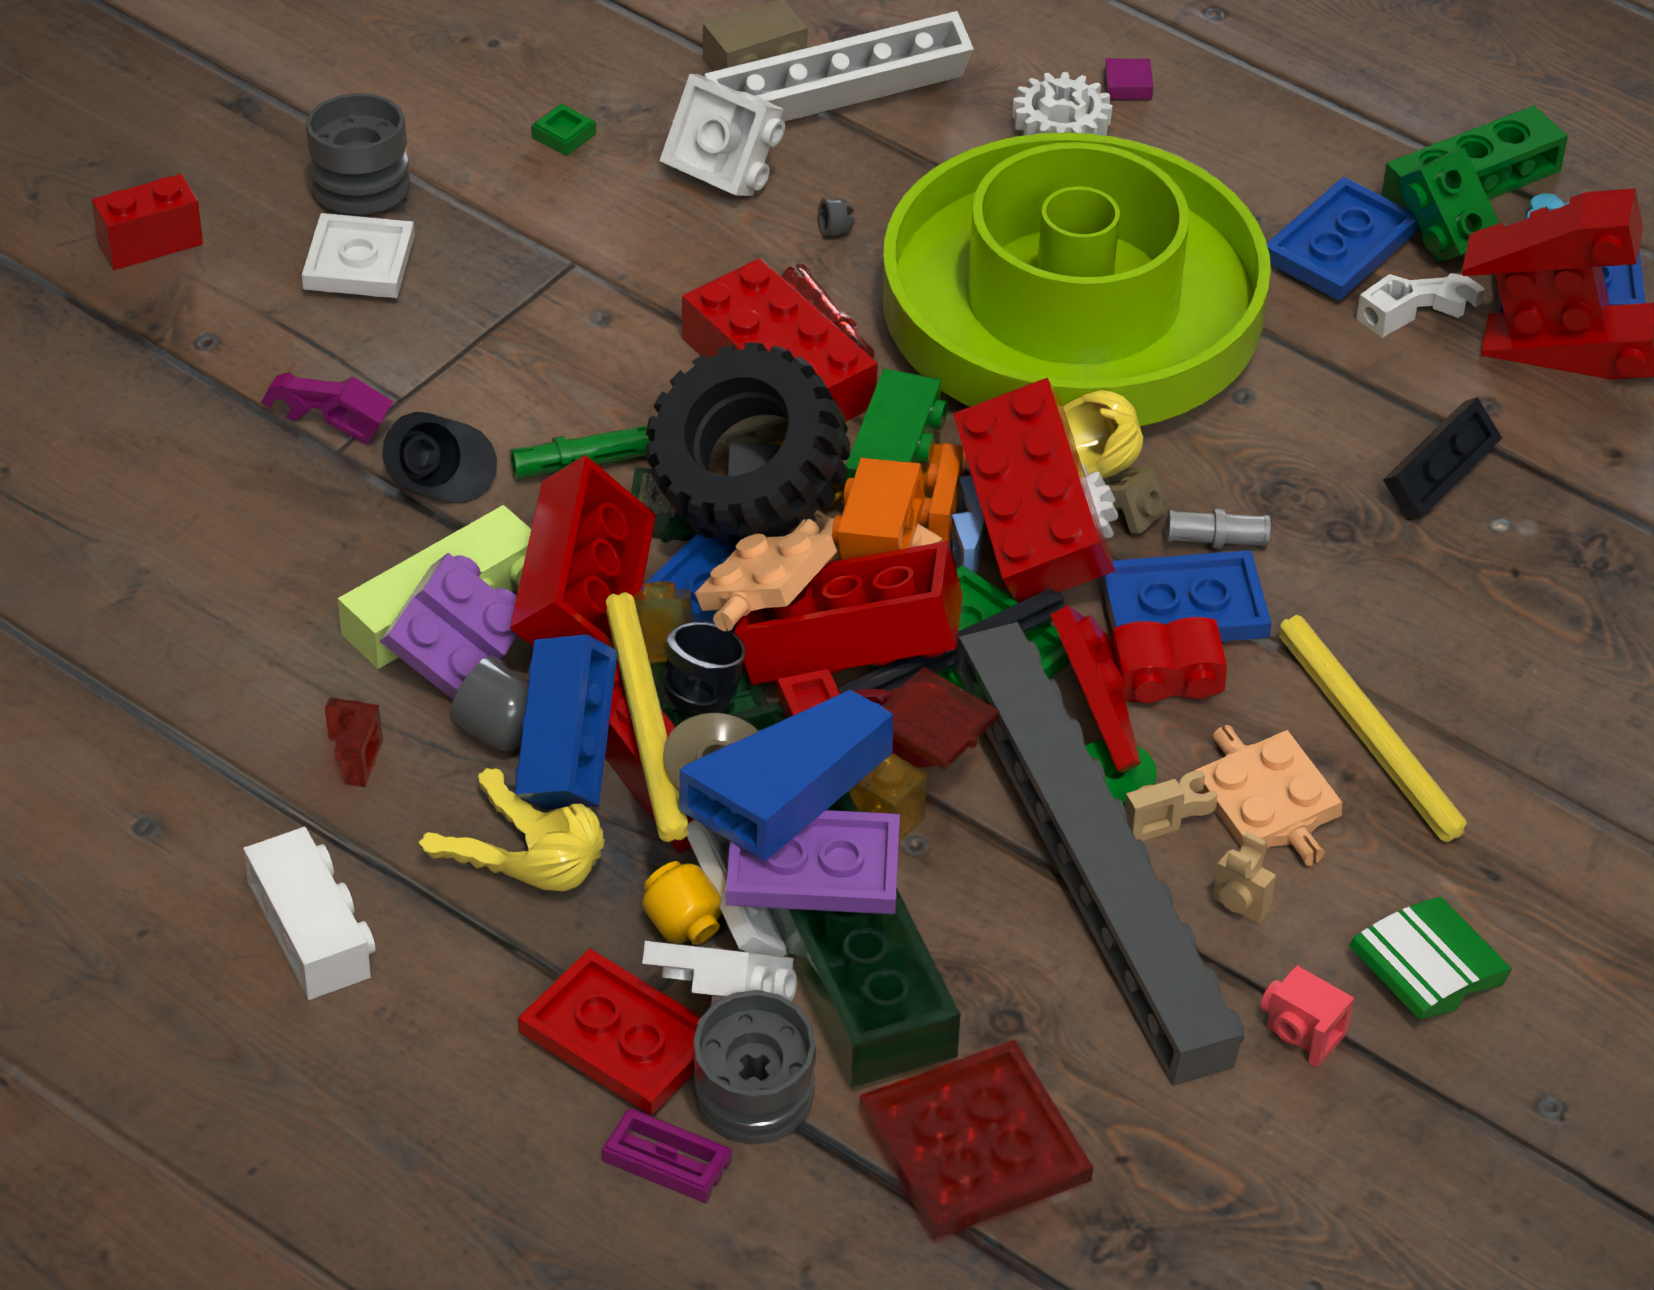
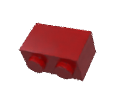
[92,173,203,271]

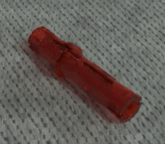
[781,263,875,359]

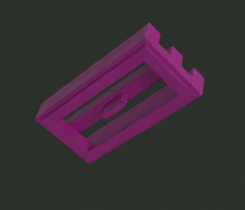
[602,1107,732,1204]

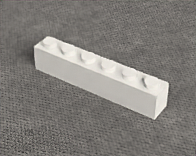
[704,11,974,122]

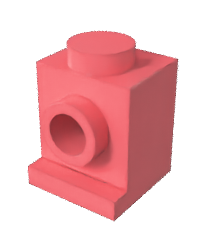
[1260,965,1354,1068]

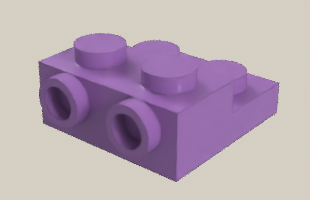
[379,553,518,700]

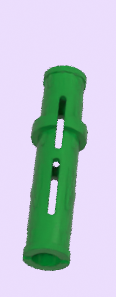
[509,425,651,480]

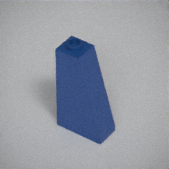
[679,690,894,861]

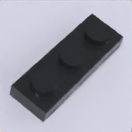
[1383,397,1502,521]

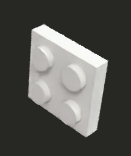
[302,213,415,298]

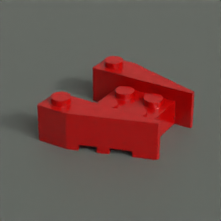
[1462,188,1654,380]

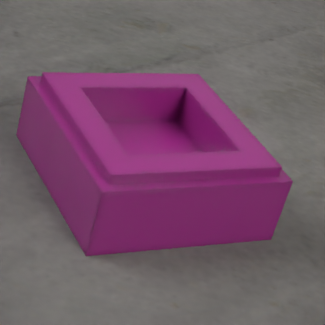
[1104,58,1154,100]

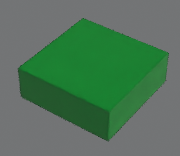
[531,103,596,156]

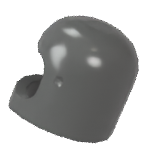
[450,656,529,752]

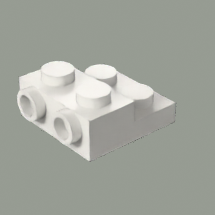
[659,74,785,196]
[642,941,797,1006]

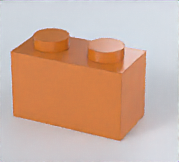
[832,458,925,560]

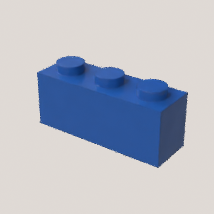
[515,635,618,809]

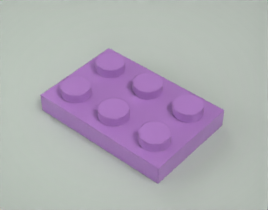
[726,810,900,914]

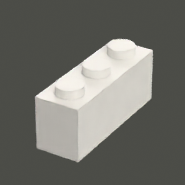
[243,826,376,1000]

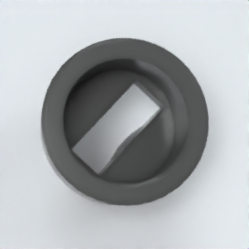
[818,198,855,236]

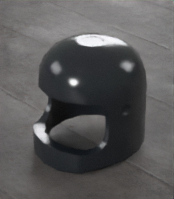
[662,622,746,716]

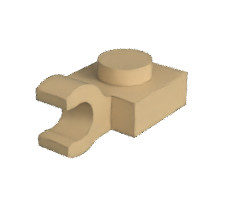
[1125,771,1218,841]
[1213,831,1276,924]

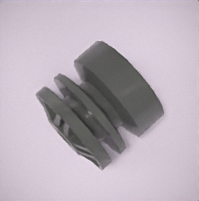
[306,93,410,215]
[693,990,816,1145]

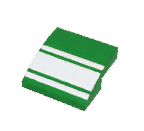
[1349,897,1512,1020]

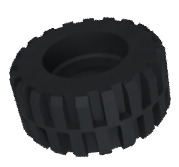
[645,342,850,547]

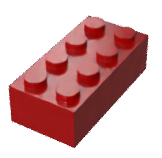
[682,258,878,422]
[953,377,1116,603]
[510,455,656,649]
[735,541,963,685]

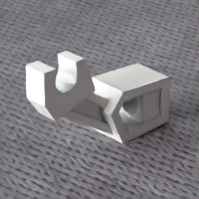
[1356,273,1485,338]

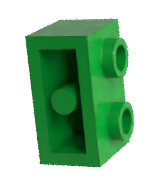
[1397,147,1499,263]

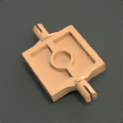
[695,519,837,631]
[1195,725,1342,866]

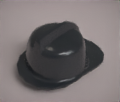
[382,412,497,503]

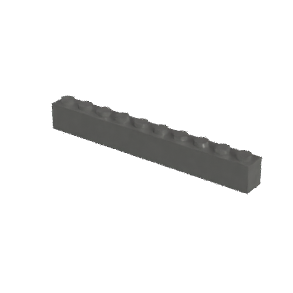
[954,622,1244,1085]

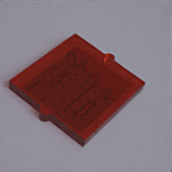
[882,666,999,770]

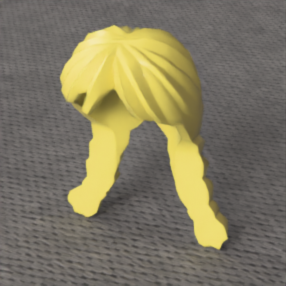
[1063,390,1143,479]
[419,768,605,892]

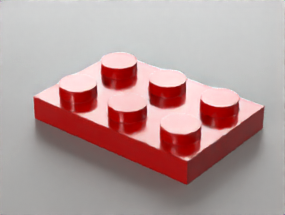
[518,948,701,1116]

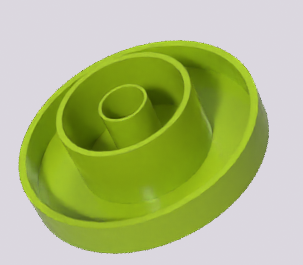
[882,132,1271,426]

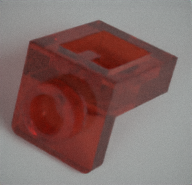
[325,698,383,787]

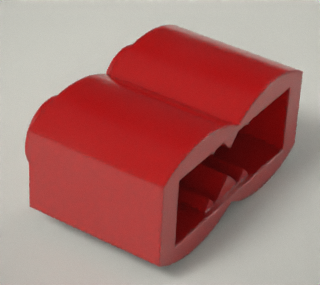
[1112,617,1227,703]

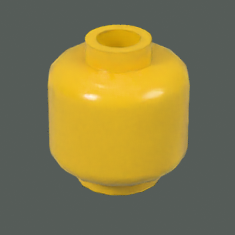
[642,861,722,945]

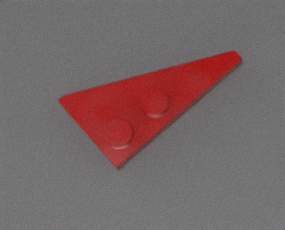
[1050,605,1141,773]

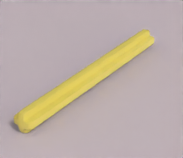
[606,592,688,842]
[1279,615,1467,842]

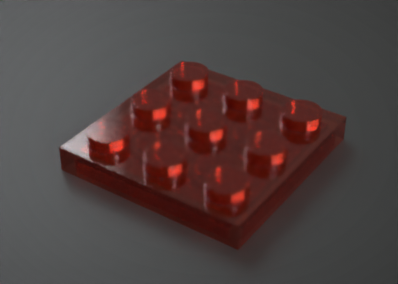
[859,1040,1093,1239]

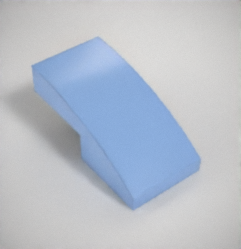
[950,475,984,574]

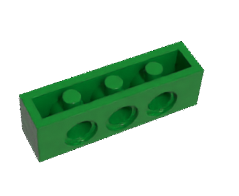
[1381,105,1568,228]

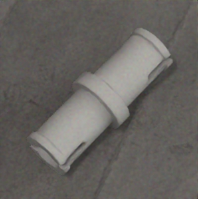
[1165,509,1271,549]

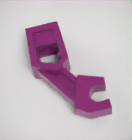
[261,372,393,445]

